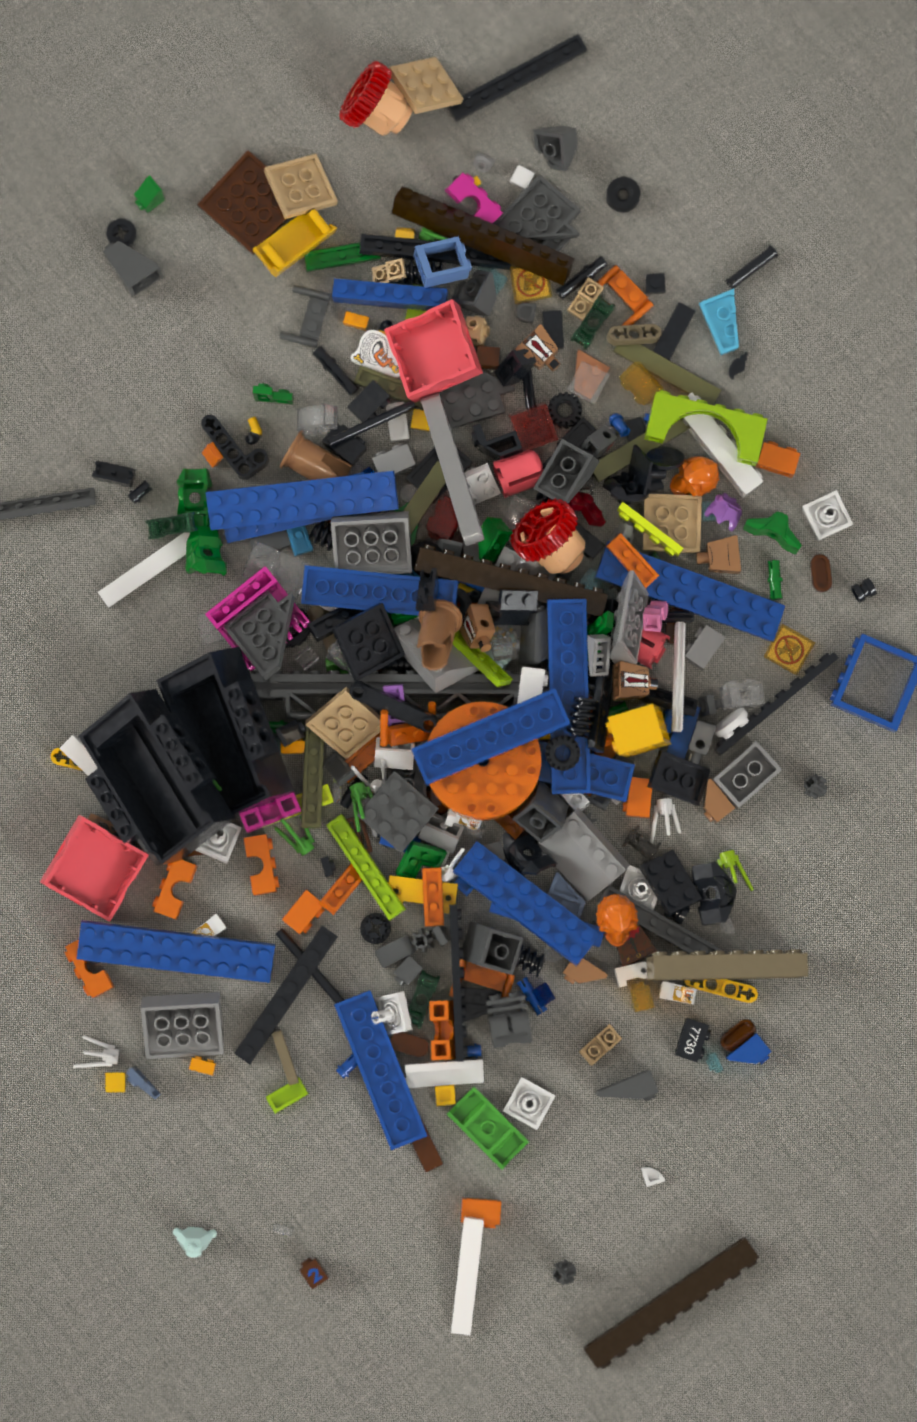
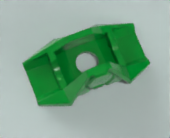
[176,468,212,528]
[743,511,802,555]
[185,525,227,576]

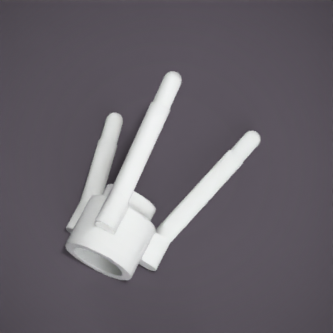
[351,759,387,795]
[649,798,681,845]
[440,848,465,883]
[73,1035,120,1068]

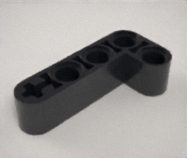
[201,415,269,480]

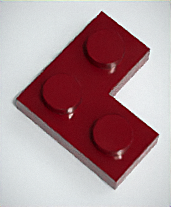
[568,492,606,527]

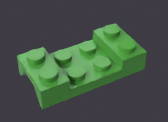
[447,1086,529,1170]

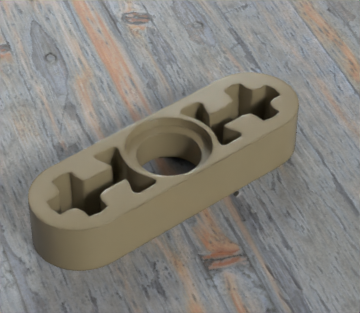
[606,324,662,346]
[272,1030,299,1086]

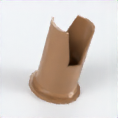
[279,430,352,480]
[417,599,463,670]

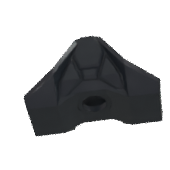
[503,830,557,876]
[692,861,737,926]

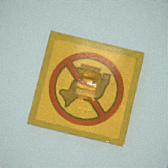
[510,266,552,304]
[764,624,815,676]

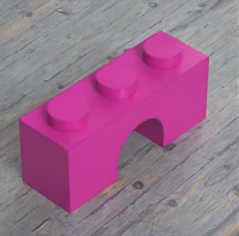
[444,172,503,224]
[240,792,302,833]

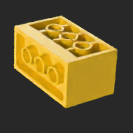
[606,704,672,758]

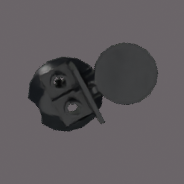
[603,444,684,505]

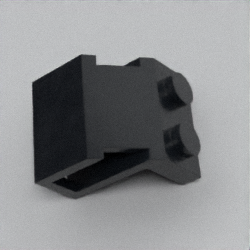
[471,424,522,461]
[486,589,538,626]

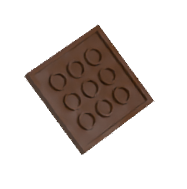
[197,150,287,255]

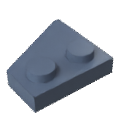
[548,872,586,919]
[126,1067,161,1100]

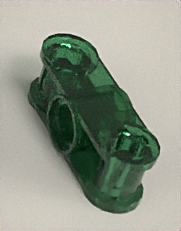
[570,295,616,351]
[145,512,198,540]
[408,970,441,1029]

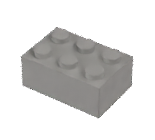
[713,741,782,809]

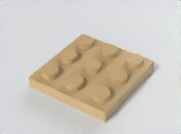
[389,57,463,114]
[264,154,338,219]
[642,494,702,553]
[305,687,380,760]

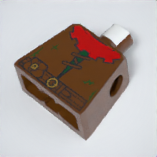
[616,925,656,967]

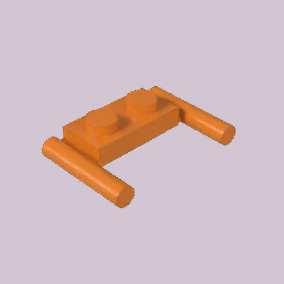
[597,265,654,326]
[380,702,436,747]
[449,959,515,998]

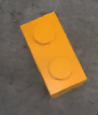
[343,311,369,331]
[281,739,305,754]
[189,1056,216,1075]

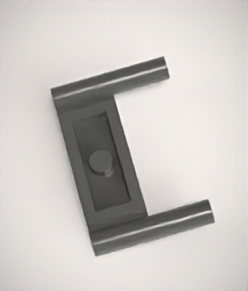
[280,285,331,348]

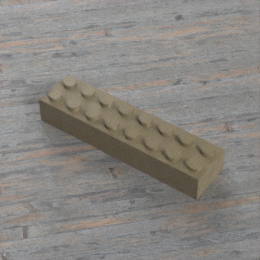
[646,949,808,981]

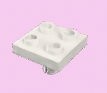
[465,463,501,505]
[802,490,853,541]
[196,823,242,864]
[619,865,657,910]
[371,991,412,1035]
[503,1077,555,1130]

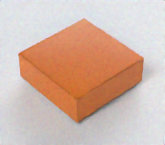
[202,442,223,468]

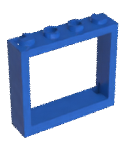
[830,634,917,732]

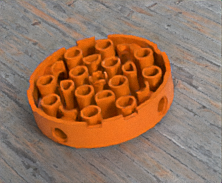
[427,702,541,820]

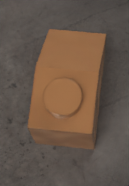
[703,778,735,824]
[562,958,608,984]

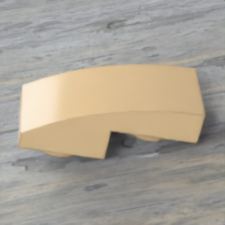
[372,258,406,283]
[567,277,604,321]
[579,1024,622,1066]

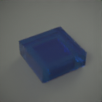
[532,982,556,1007]

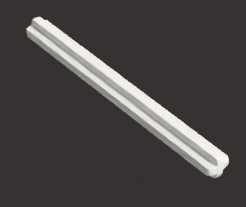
[672,622,686,732]

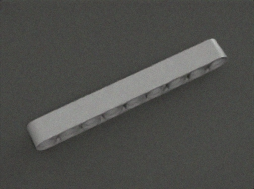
[421,392,485,546]

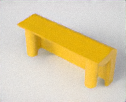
[253,209,337,277]

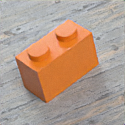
[756,441,801,478]
[622,777,652,819]
[282,890,325,935]
[461,1198,501,1228]

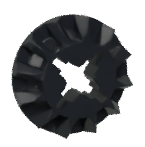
[106,218,136,246]
[360,913,391,944]

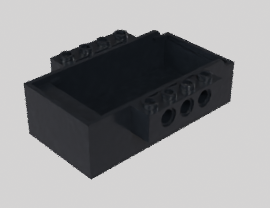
[156,647,294,818]
[79,689,235,865]

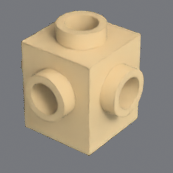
[465,316,490,347]

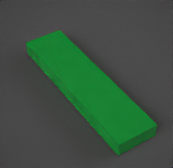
[304,242,381,272]

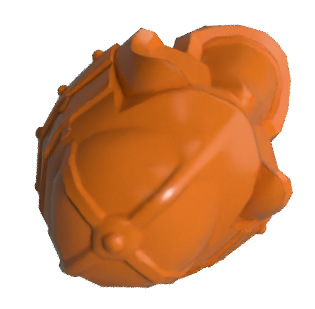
[670,456,719,497]
[596,894,639,946]

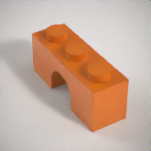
[244,834,280,896]
[152,860,198,920]
[64,939,115,998]
[429,1000,456,1060]

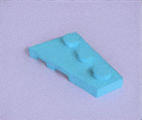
[699,289,739,356]

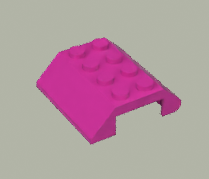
[205,566,310,671]

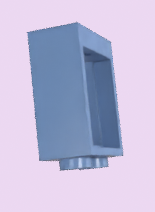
[414,236,472,288]

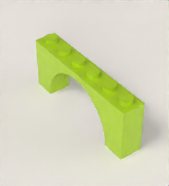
[644,390,768,466]

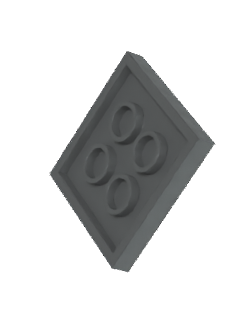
[357,771,439,853]

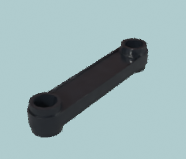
[349,681,438,733]

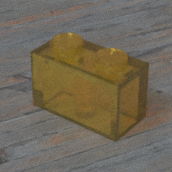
[618,361,664,406]
[628,982,654,1012]

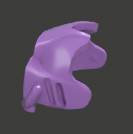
[705,492,742,531]

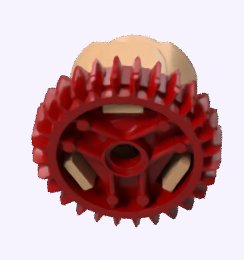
[339,61,412,136]
[510,498,585,574]

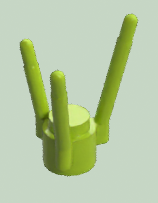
[717,850,754,891]

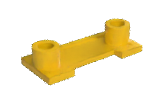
[389,875,458,914]

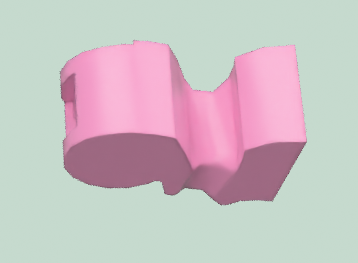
[643,600,668,632]

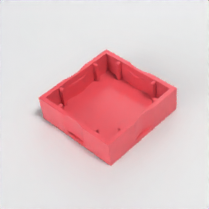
[384,299,483,403]
[40,815,149,922]

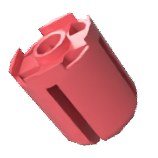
[492,449,544,498]
[637,627,670,669]

